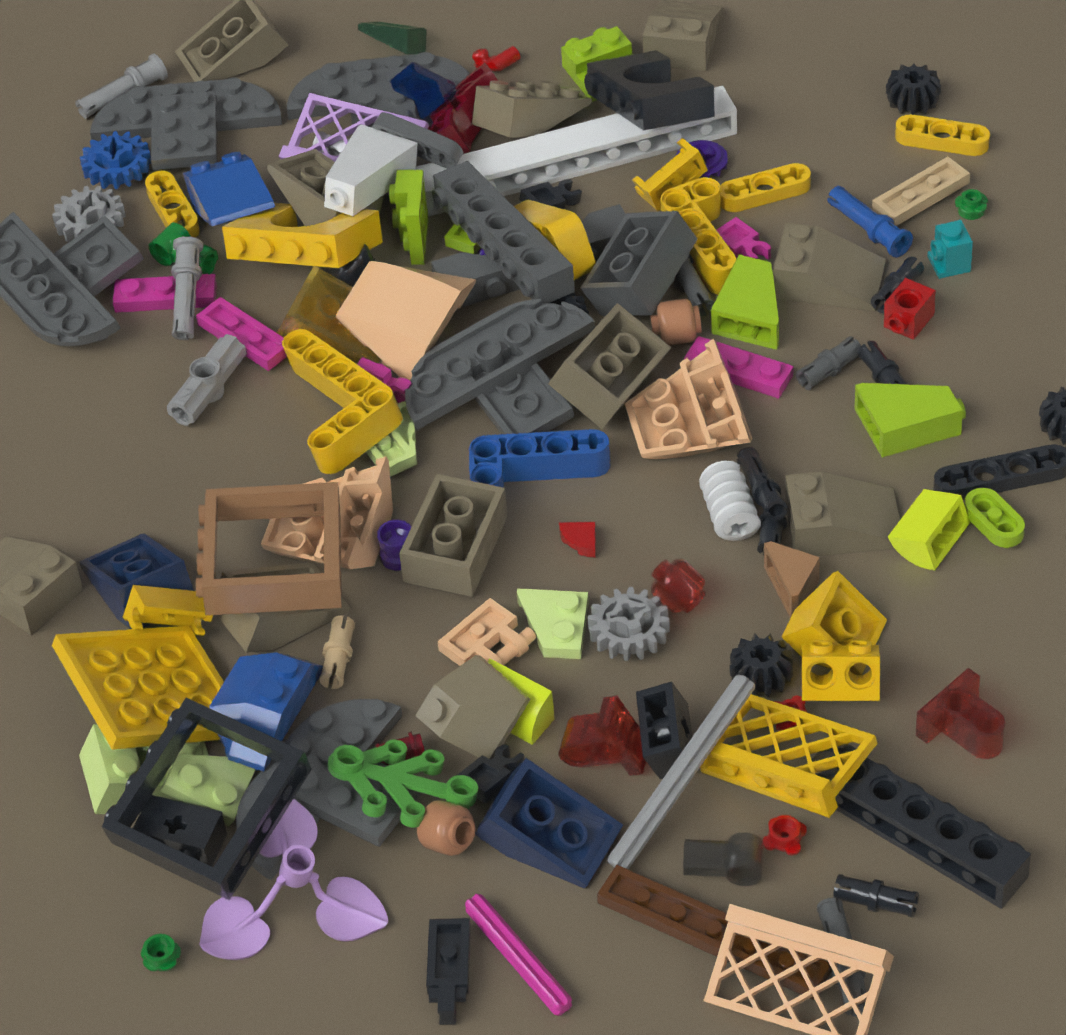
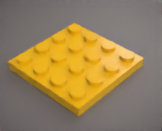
[52,626,224,750]

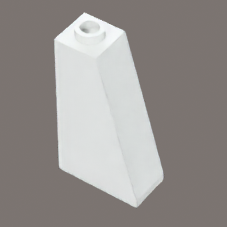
[324,124,418,216]

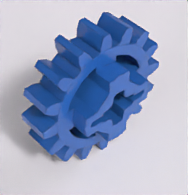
[80,131,152,190]

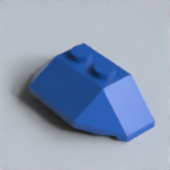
[209,652,323,772]

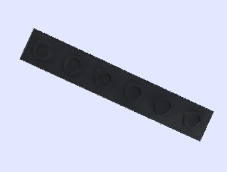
[811,744,1031,909]

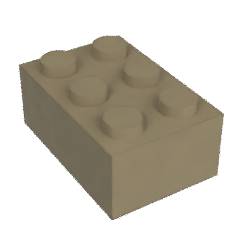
[548,303,671,429]
[399,474,508,597]

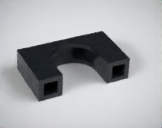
[584,50,715,131]

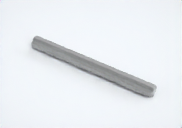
[607,675,755,869]

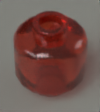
[651,558,706,613]

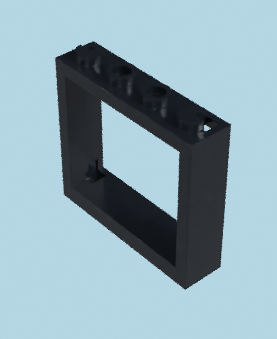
[101,698,312,900]

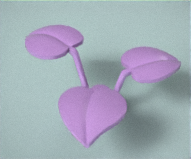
[199,799,388,960]

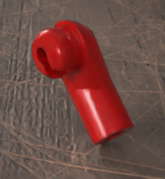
[472,46,521,71]

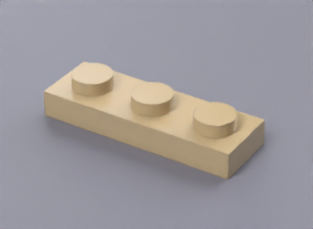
[872,156,970,226]

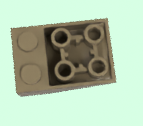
[472,81,592,138]

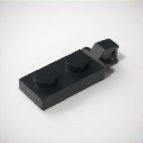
[426,918,471,1025]

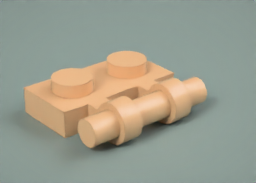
[438,598,536,666]

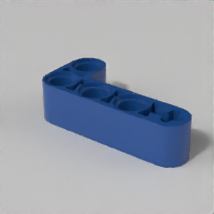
[469,429,611,487]

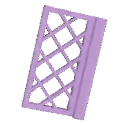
[279,93,429,196]

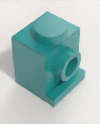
[927,220,973,279]

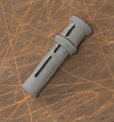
[75,53,168,119]
[171,237,204,340]

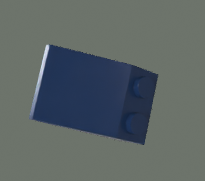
[79,533,194,629]
[475,758,623,888]

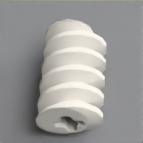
[699,461,761,541]

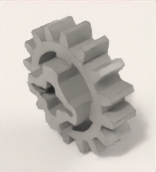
[52,186,126,242]
[588,587,670,661]

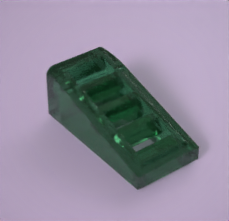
[358,21,427,54]

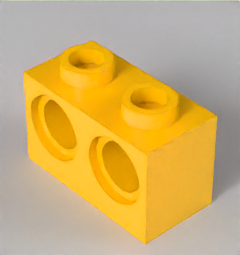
[802,640,880,701]

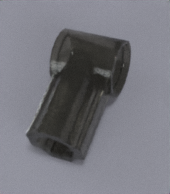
[683,832,764,886]

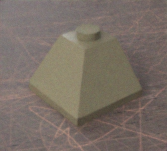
[415,655,531,760]

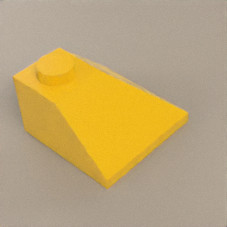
[781,571,887,675]

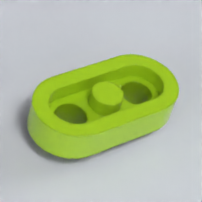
[965,488,1025,548]

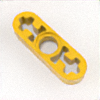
[895,114,990,156]
[720,163,811,212]
[145,171,200,238]

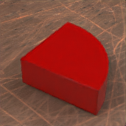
[559,522,596,557]

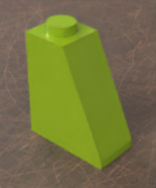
[711,255,779,350]
[855,383,966,458]

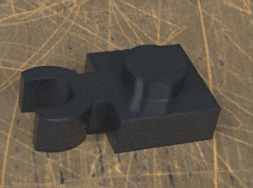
[519,179,582,209]
[456,744,525,803]

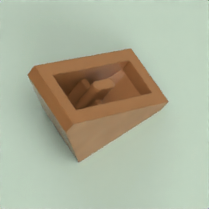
[764,541,820,618]

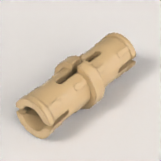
[319,615,355,689]

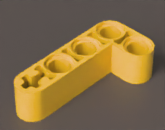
[660,177,736,295]
[514,200,596,280]

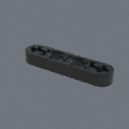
[933,444,1066,500]

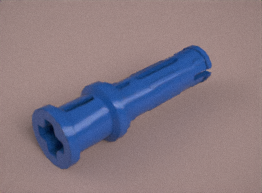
[827,186,913,258]

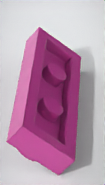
[113,274,217,313]
[196,297,287,371]
[684,336,794,399]

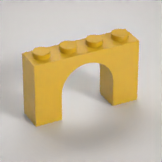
[222,203,383,268]

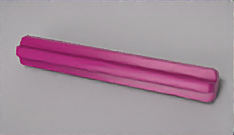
[465,894,572,1016]

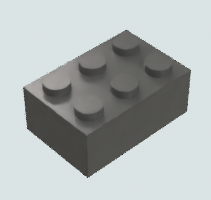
[580,211,697,316]

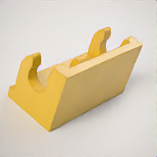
[632,138,708,212]
[123,585,213,636]

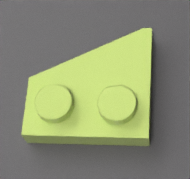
[366,401,417,477]
[517,588,589,659]
[160,754,255,826]

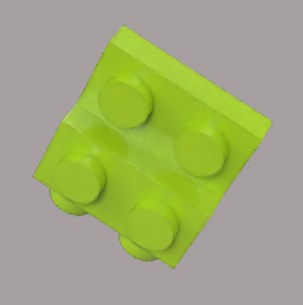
[561,26,633,102]
[389,170,429,265]

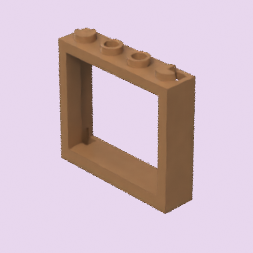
[196,482,342,615]

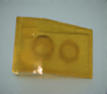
[276,266,380,364]

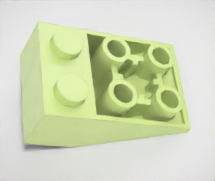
[79,724,209,814]

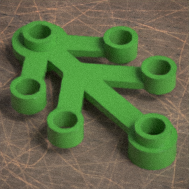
[327,739,478,828]

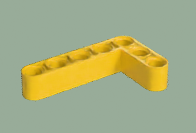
[282,329,403,474]

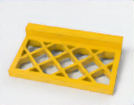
[700,694,878,818]

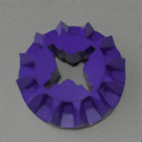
[676,140,728,178]

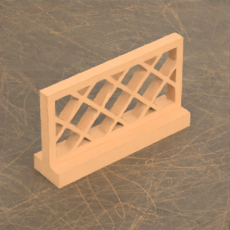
[704,904,894,1035]

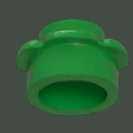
[955,189,988,220]
[141,934,181,972]

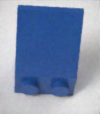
[183,152,275,226]

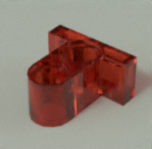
[916,668,1005,759]
[558,695,646,776]

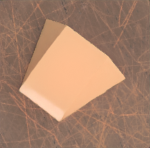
[336,261,476,381]
[625,338,752,459]
[261,457,393,569]

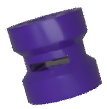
[377,519,412,571]

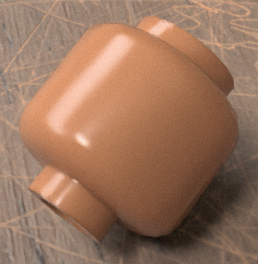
[650,298,702,346]
[416,800,476,856]

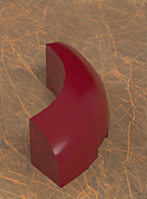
[428,63,498,154]

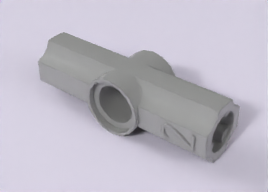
[167,334,247,426]

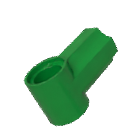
[148,222,219,274]

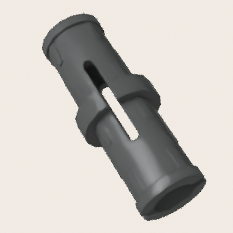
[796,336,861,390]

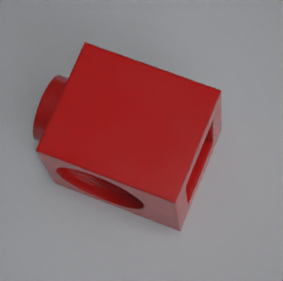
[884,278,936,340]

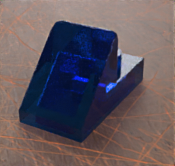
[390,62,456,119]

